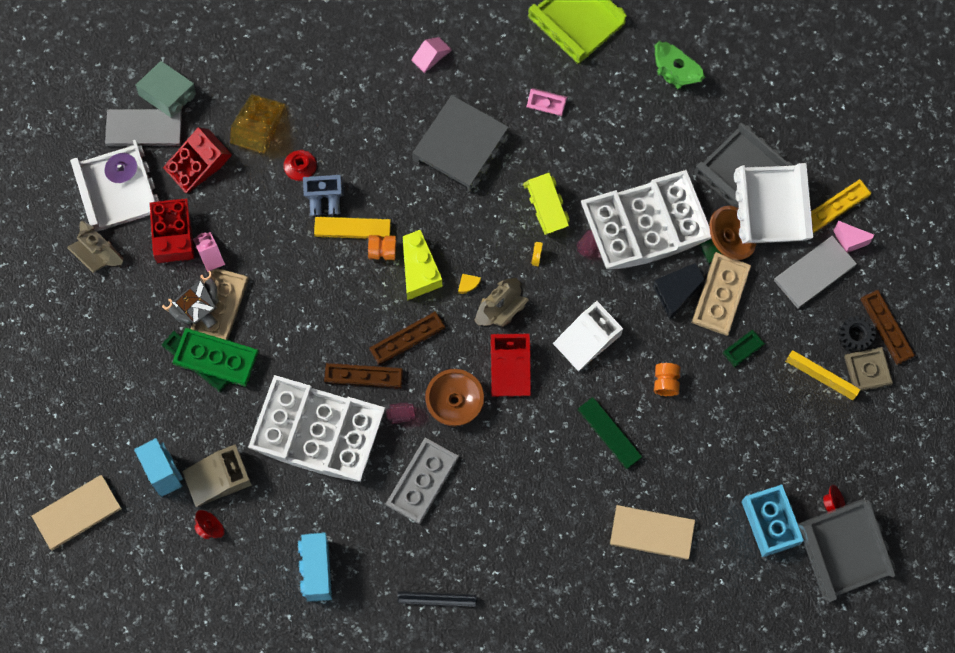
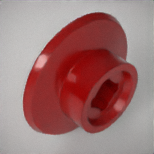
[284,150,317,181]
[823,484,845,512]
[195,510,224,539]

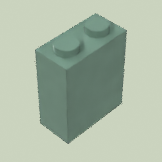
[136,61,196,118]

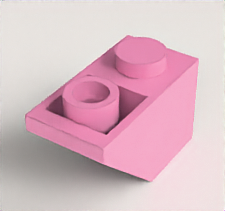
[193,232,225,272]

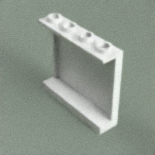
[70,140,159,232]
[734,163,813,244]

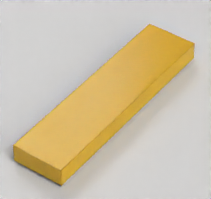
[811,179,871,233]
[314,217,391,239]
[785,351,860,400]

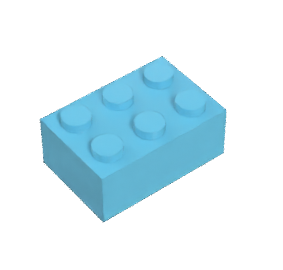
[134,438,183,497]
[742,485,804,557]
[298,533,332,602]

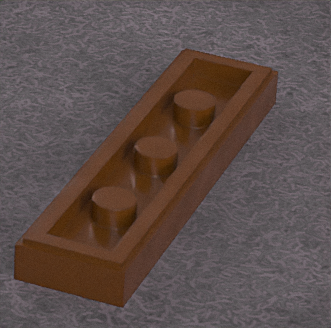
[860,290,915,365]
[369,311,445,365]
[324,363,403,389]

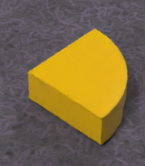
[531,242,543,267]
[458,274,481,294]

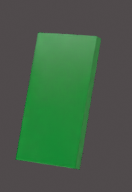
[172,328,259,387]

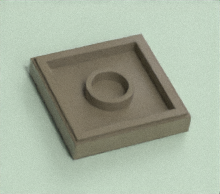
[844,347,893,391]

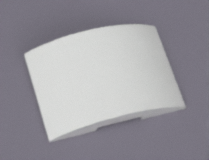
[581,170,711,269]
[248,375,385,482]

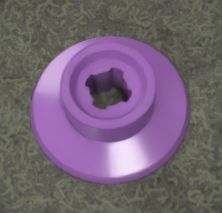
[104,153,137,183]

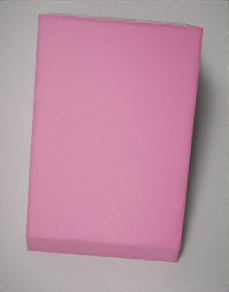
[412,37,451,73]
[834,221,874,253]

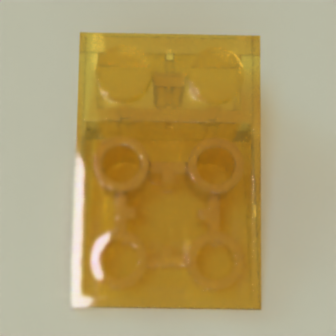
[230,94,286,154]

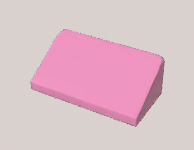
[527,88,567,116]

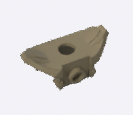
[67,221,124,273]
[474,278,529,327]

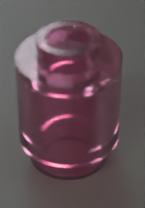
[576,229,598,256]
[386,402,415,424]

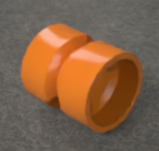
[368,235,396,260]
[654,363,681,396]

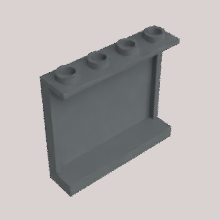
[412,95,509,193]
[694,122,794,208]
[798,499,895,602]

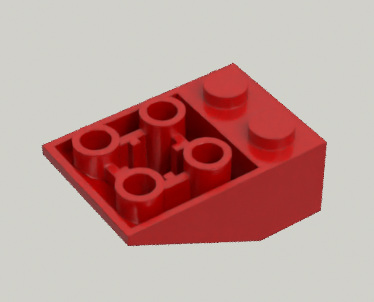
[163,127,232,194]
[149,198,194,263]
[490,334,530,397]

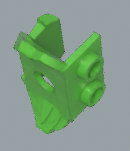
[655,41,705,89]

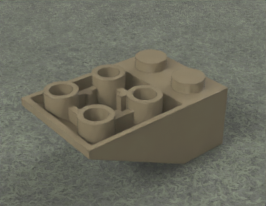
[182,445,251,507]

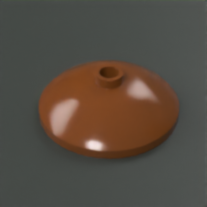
[709,206,756,260]
[425,369,484,426]

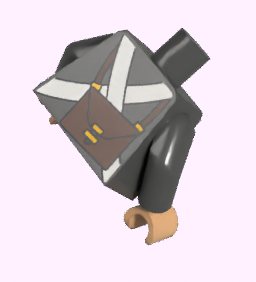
[162,271,219,329]

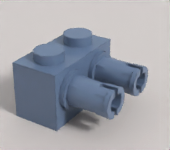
[303,175,344,216]

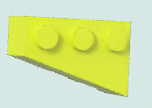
[523,173,570,234]
[403,230,442,301]

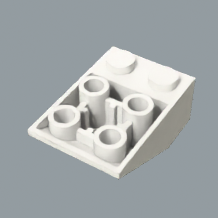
[553,301,623,372]

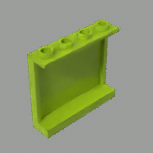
[528,0,626,64]

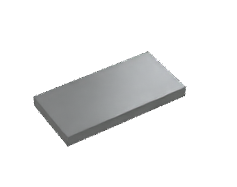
[105,109,182,146]
[774,236,857,309]
[386,438,459,524]

